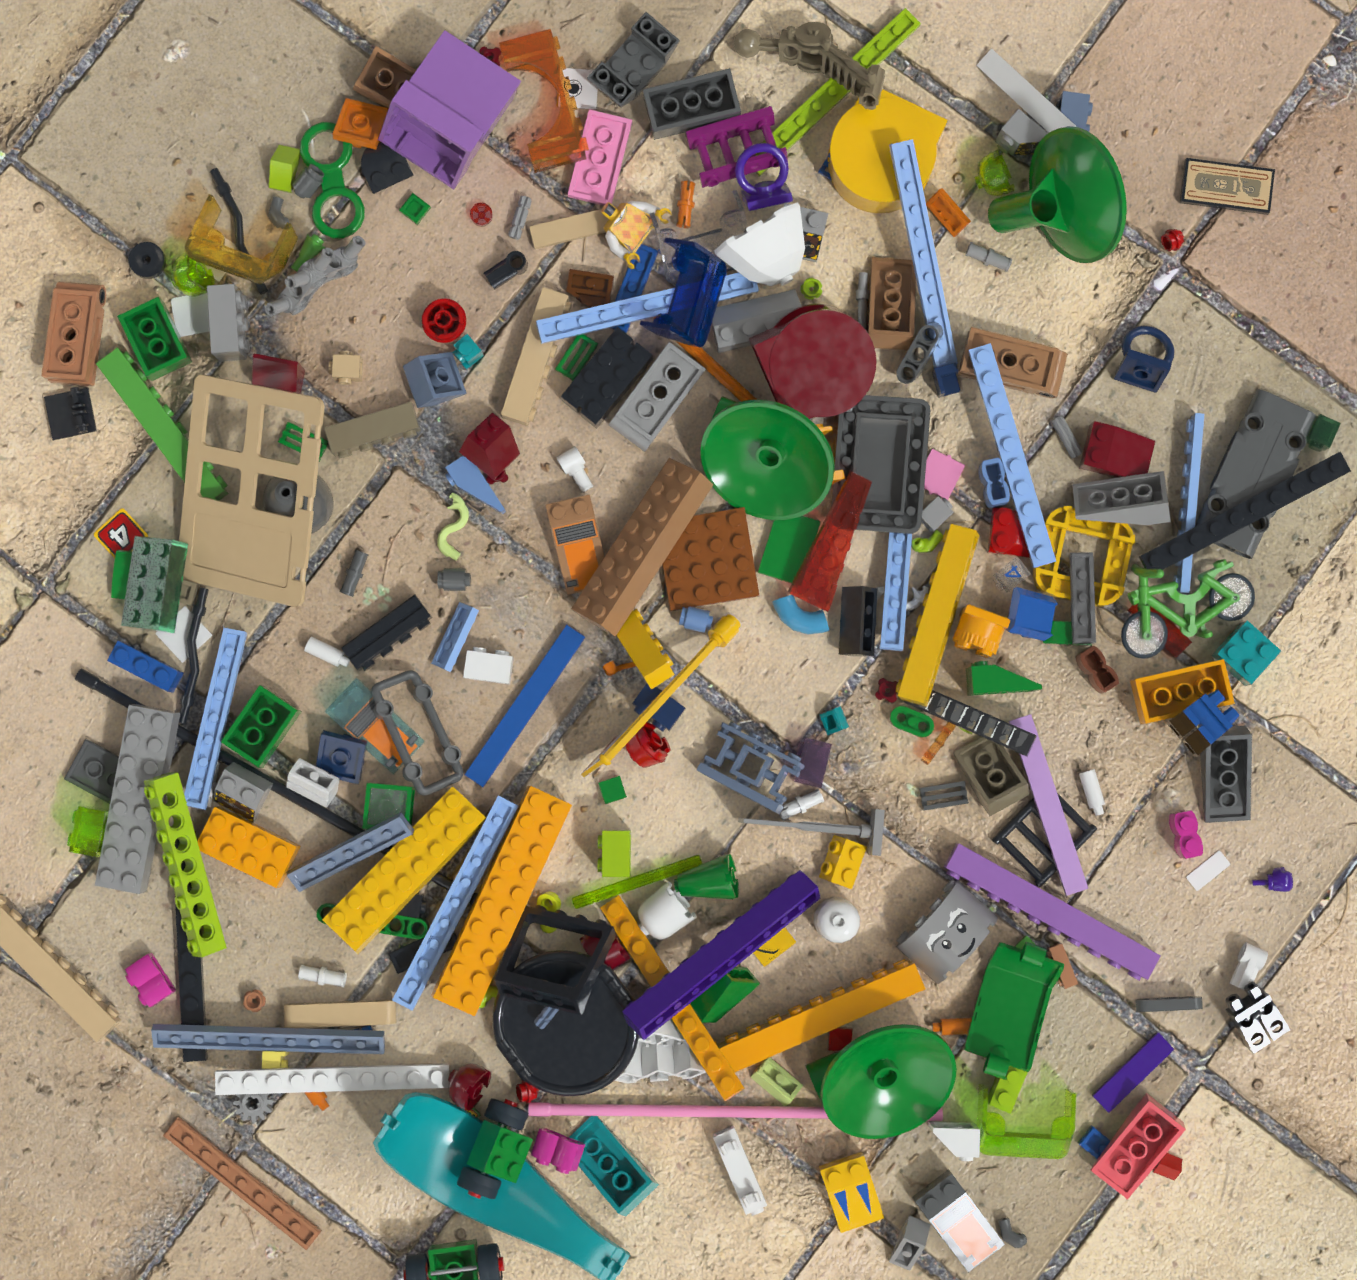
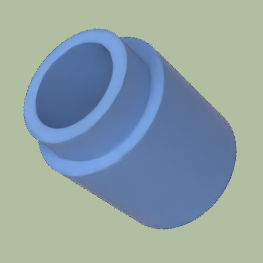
[679,606,713,633]

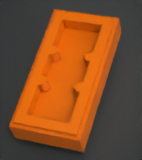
[926,188,971,237]

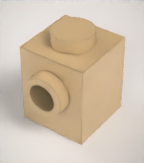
[329,351,363,385]

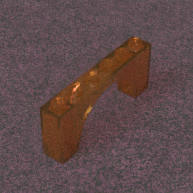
[499,29,589,173]

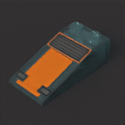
[325,678,425,774]

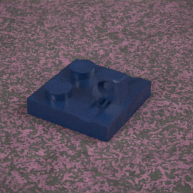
[316,730,367,785]

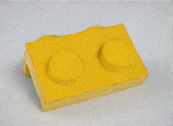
[819,835,867,889]

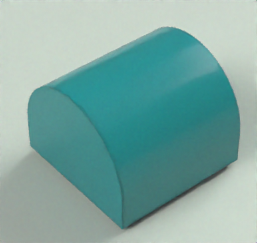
[819,706,849,736]

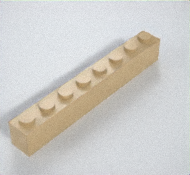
[0,894,121,1042]

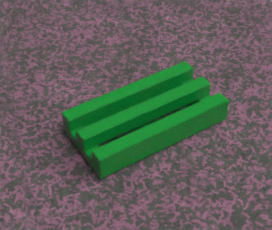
[555,334,598,381]
[278,422,329,462]

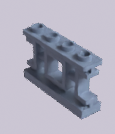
[697,721,805,815]

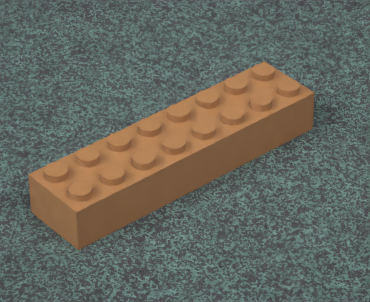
[571,458,713,637]

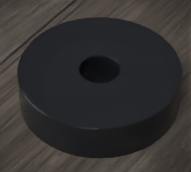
[128,242,166,279]

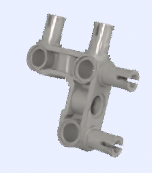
[265,236,366,317]

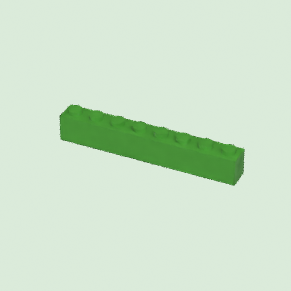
[96,347,229,500]

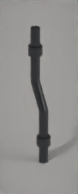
[210,168,268,295]
[179,587,209,724]

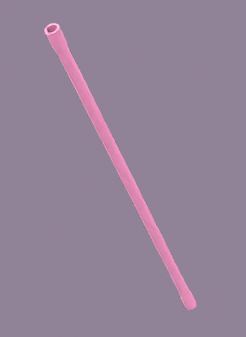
[528,1102,943,1121]

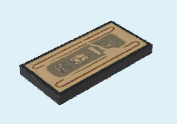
[1180,158,1275,215]

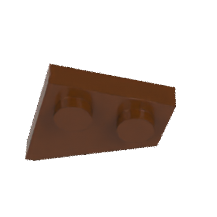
[566,269,614,308]

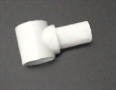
[556,446,593,493]

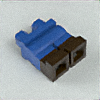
[1166,689,1239,758]

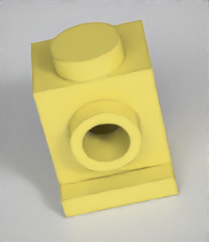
[262,1051,289,1069]

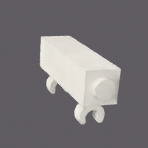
[713,1125,767,1216]

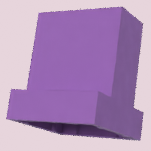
[378,30,521,190]

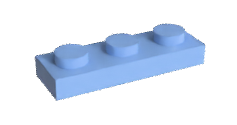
[431,602,479,672]

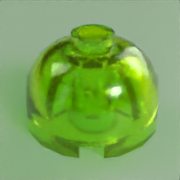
[974,150,1015,196]
[171,250,215,297]

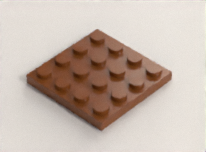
[663,507,760,611]

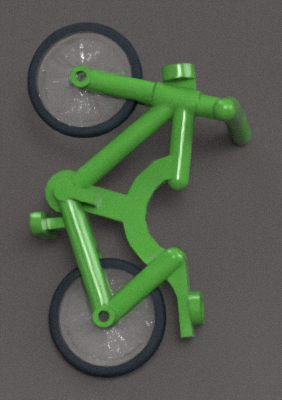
[1121,559,1255,659]

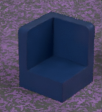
[932,363,960,398]

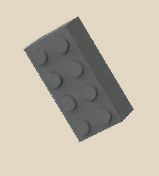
[643,68,741,140]

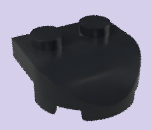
[361,141,414,194]

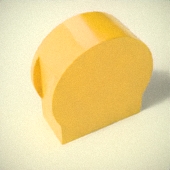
[827,89,948,213]

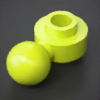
[537,891,561,933]

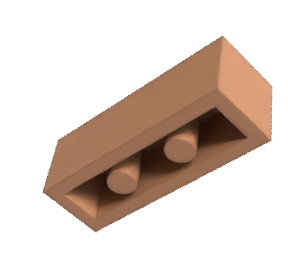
[1046,943,1078,989]

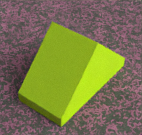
[269,145,301,193]

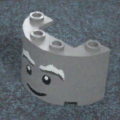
[896,880,998,984]

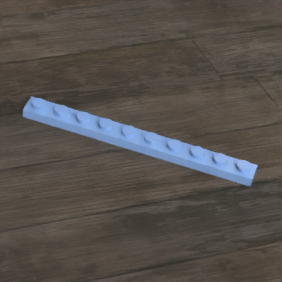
[889,139,958,368]
[536,272,759,344]
[968,343,1056,568]
[392,795,519,1011]

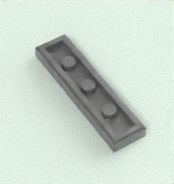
[1069,552,1096,644]

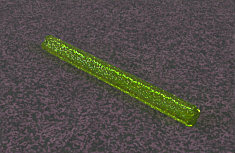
[572,855,703,909]

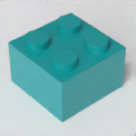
[1211,620,1281,686]

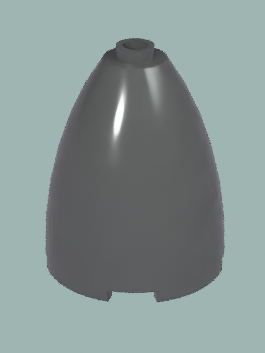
[263,475,334,534]

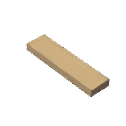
[529,205,617,250]

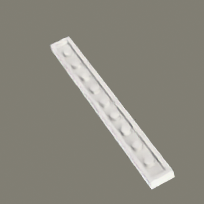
[215,1063,449,1095]

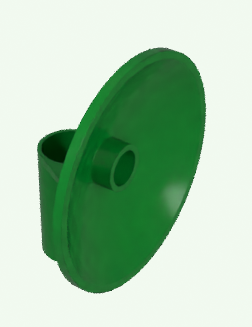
[988,126,1127,263]
[700,396,835,520]
[805,1024,957,1139]

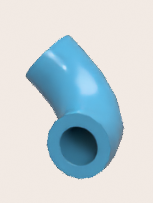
[772,595,829,635]

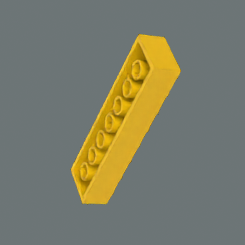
[322,786,486,954]

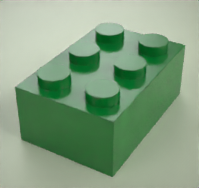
[117,297,192,381]
[221,685,302,768]

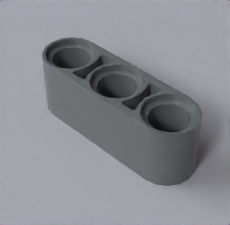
[896,322,943,384]

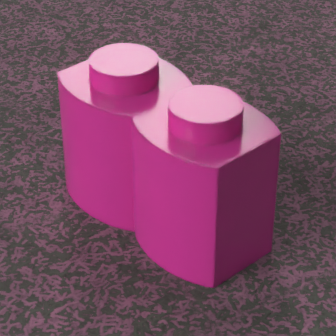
[1169,810,1203,859]
[125,953,176,1007]
[531,1128,585,1174]

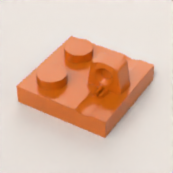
[332,98,389,150]

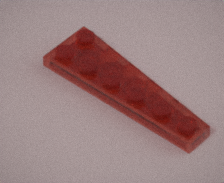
[788,470,872,612]

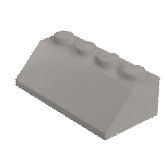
[708,289,801,353]

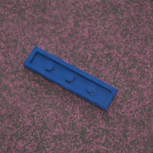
[610,244,659,334]

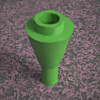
[291,233,325,272]

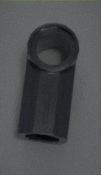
[484,251,528,290]

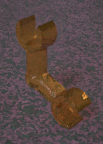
[921,722,956,765]

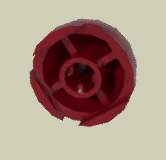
[448,1063,491,1111]

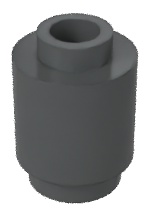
[292,164,325,199]
[437,568,471,591]

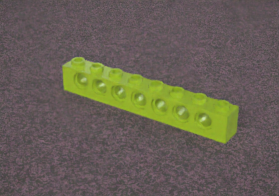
[144,772,227,957]

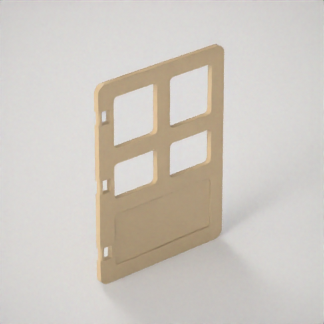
[177,375,324,607]

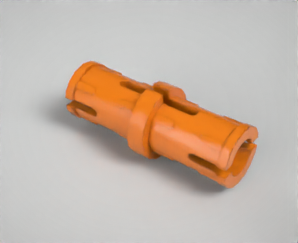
[676,181,695,228]

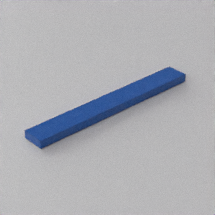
[465,625,586,788]

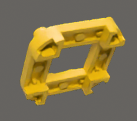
[1033,506,1135,607]

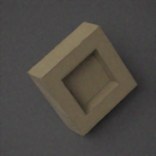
[169,577,199,606]

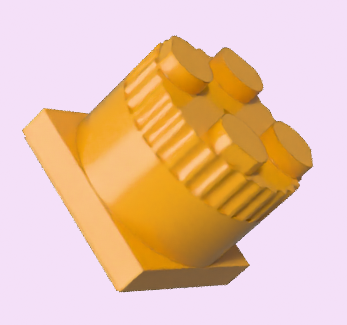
[952,604,1011,659]

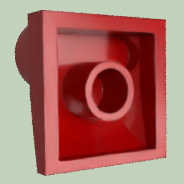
[988,508,1030,558]

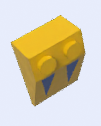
[818,1152,884,1233]

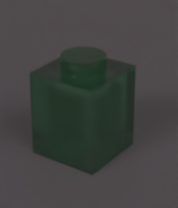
[1306,414,1341,452]

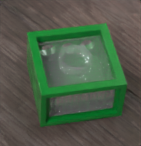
[362,783,415,829]

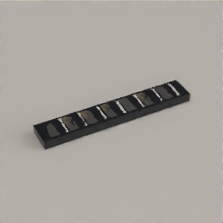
[902,690,1037,757]

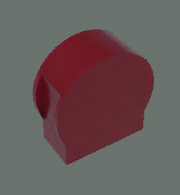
[749,304,877,419]

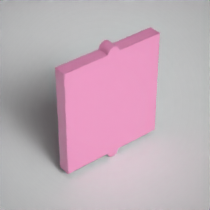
[924,449,965,500]

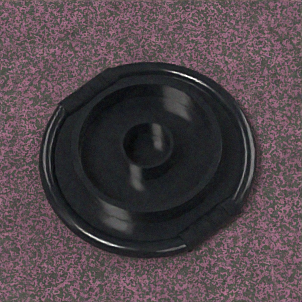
[492,950,639,1096]

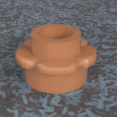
[243,989,266,1012]

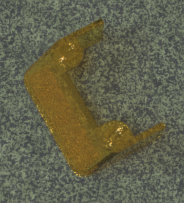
[185,194,298,284]

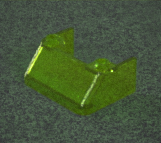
[977,1084,1076,1159]

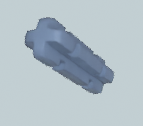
[534,1007,558,1029]

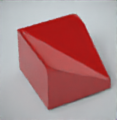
[827,1027,853,1051]

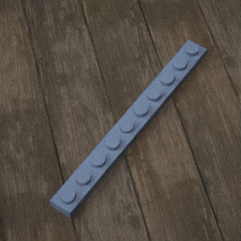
[151,1024,385,1054]

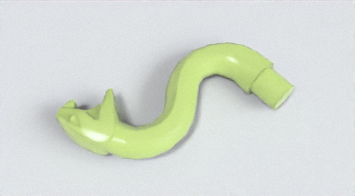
[437,493,469,561]

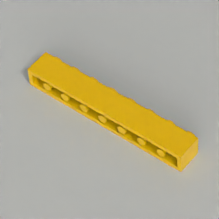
[896,524,979,707]

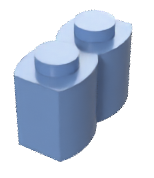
[978,458,1010,508]

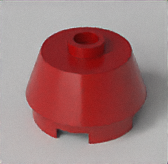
[421,298,467,343]
[626,722,671,768]

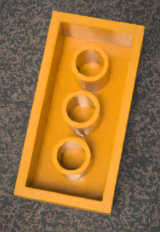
[1130,659,1235,725]
[197,807,301,888]

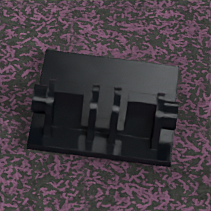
[44,387,97,441]

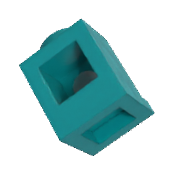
[452,334,484,370]

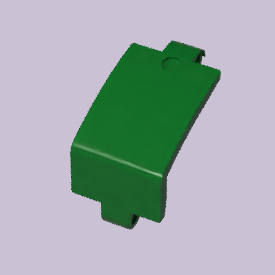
[964,942,1064,1080]

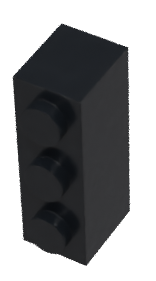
[839,586,878,656]

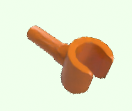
[603,660,636,676]

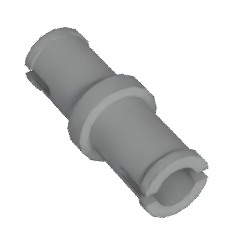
[965,242,1012,272]

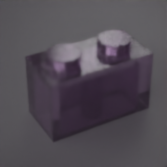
[791,737,832,788]

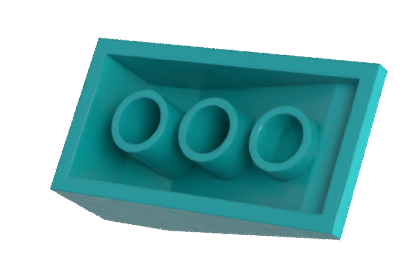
[569,1116,659,1217]

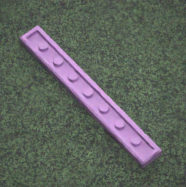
[1008,714,1088,896]

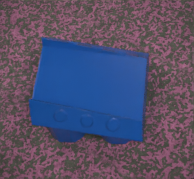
[1006,587,1058,641]

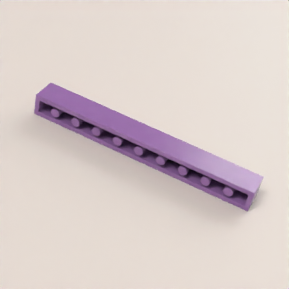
[944,843,1161,981]

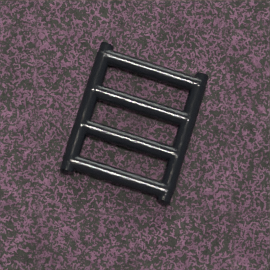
[992,793,1097,888]

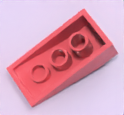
[1091,1093,1186,1199]

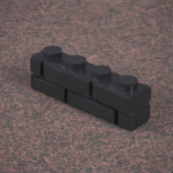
[341,595,433,671]

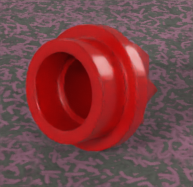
[1161,229,1185,251]
[516,1081,539,1103]

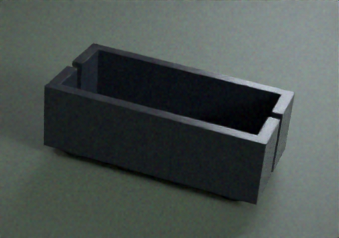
[561,327,653,429]

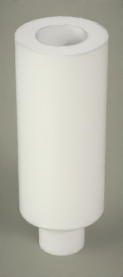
[304,637,350,667]
[1079,769,1105,816]

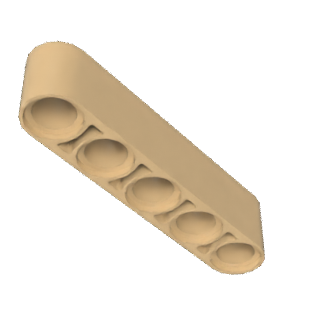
[284,1000,397,1028]

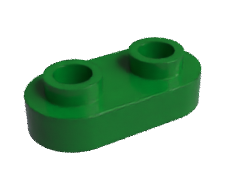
[890,706,934,738]

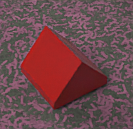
[1152,1153,1183,1181]

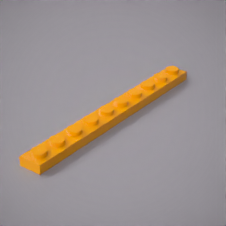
[600,895,745,1101]

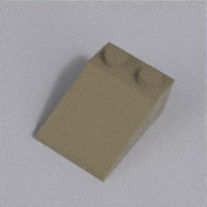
[953,737,1029,817]

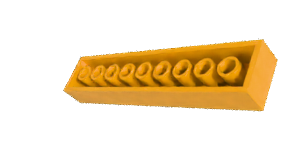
[431,786,572,1016]
[715,959,926,1072]

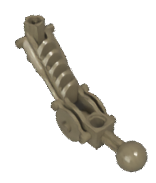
[734,22,885,110]

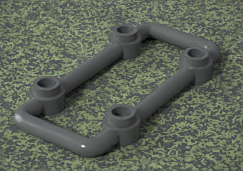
[371,670,464,796]

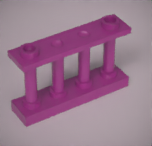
[686,106,788,188]

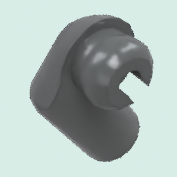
[268,196,289,229]
[998,1217,1027,1248]

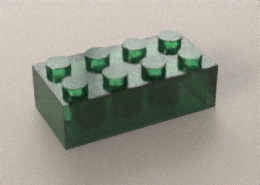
[121,536,188,633]

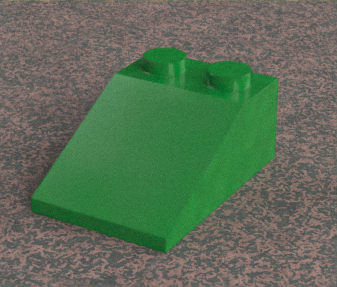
[966,661,1042,696]

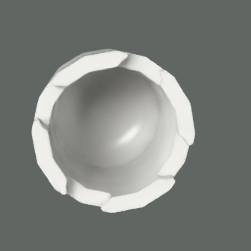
[638,882,696,940]
[814,897,860,943]

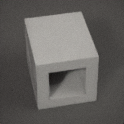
[922,496,954,533]

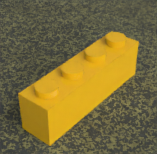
[616,608,675,689]

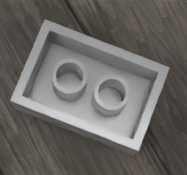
[207,284,250,362]

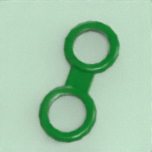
[300,122,365,239]

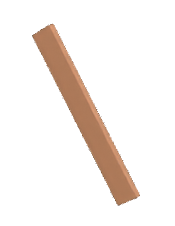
[163,1117,322,1251]

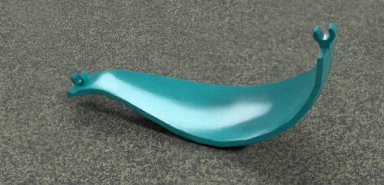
[373,1092,630,1280]

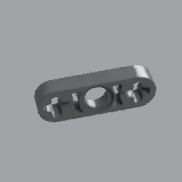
[1135,996,1203,1012]

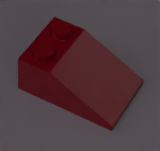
[1079,421,1155,478]

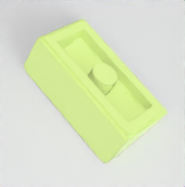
[751,1057,803,1106]

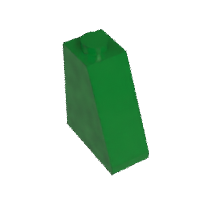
[691,967,760,1023]

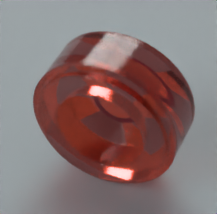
[470,203,493,227]

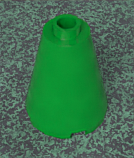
[674,854,739,900]

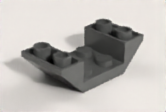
[587,12,680,108]

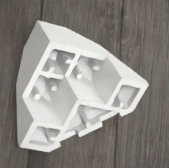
[714,202,805,286]
[615,1019,706,1084]

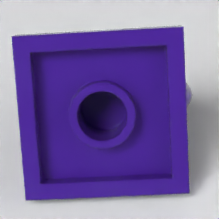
[735,143,793,211]

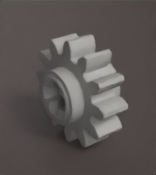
[233,1093,276,1123]

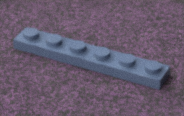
[286,812,414,892]

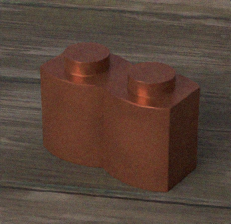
[1075,646,1119,694]

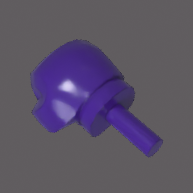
[1252,867,1293,892]

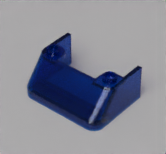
[640,238,727,347]

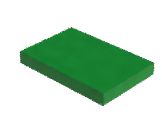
[758,516,821,586]

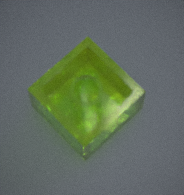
[67,806,109,857]

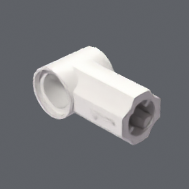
[1229,942,1268,990]

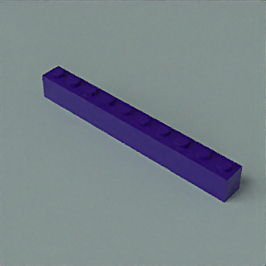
[622,870,821,1041]

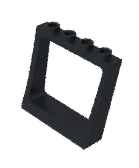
[494,905,616,1015]

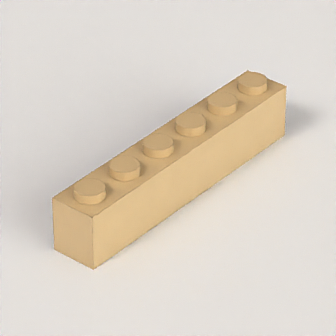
[501,287,572,426]

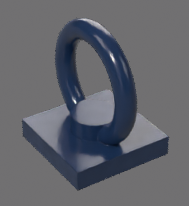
[1114,326,1175,393]

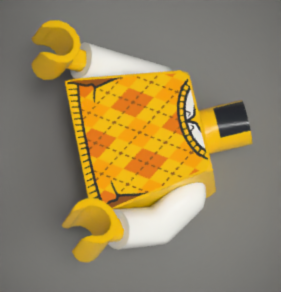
[600,201,672,269]

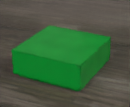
[399,193,431,225]
[598,776,627,804]

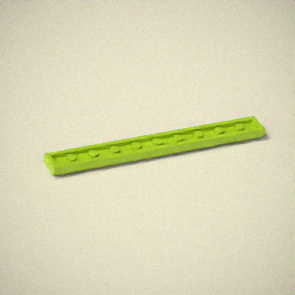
[756,8,921,177]

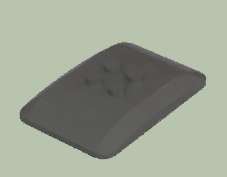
[831,395,931,534]

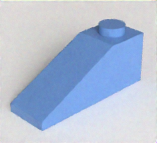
[445,456,506,514]

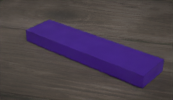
[1092,1032,1174,1113]

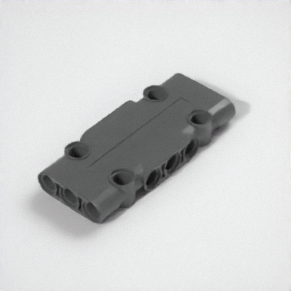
[1195,389,1316,559]

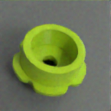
[800,278,822,300]

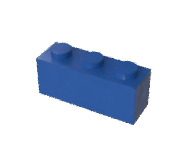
[107,641,184,693]

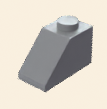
[889,1216,931,1271]

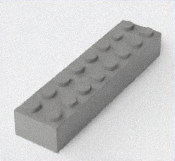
[95,704,180,894]

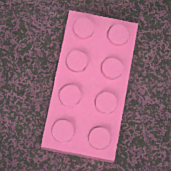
[568,109,632,206]

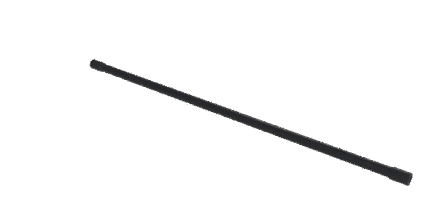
[75,668,478,905]

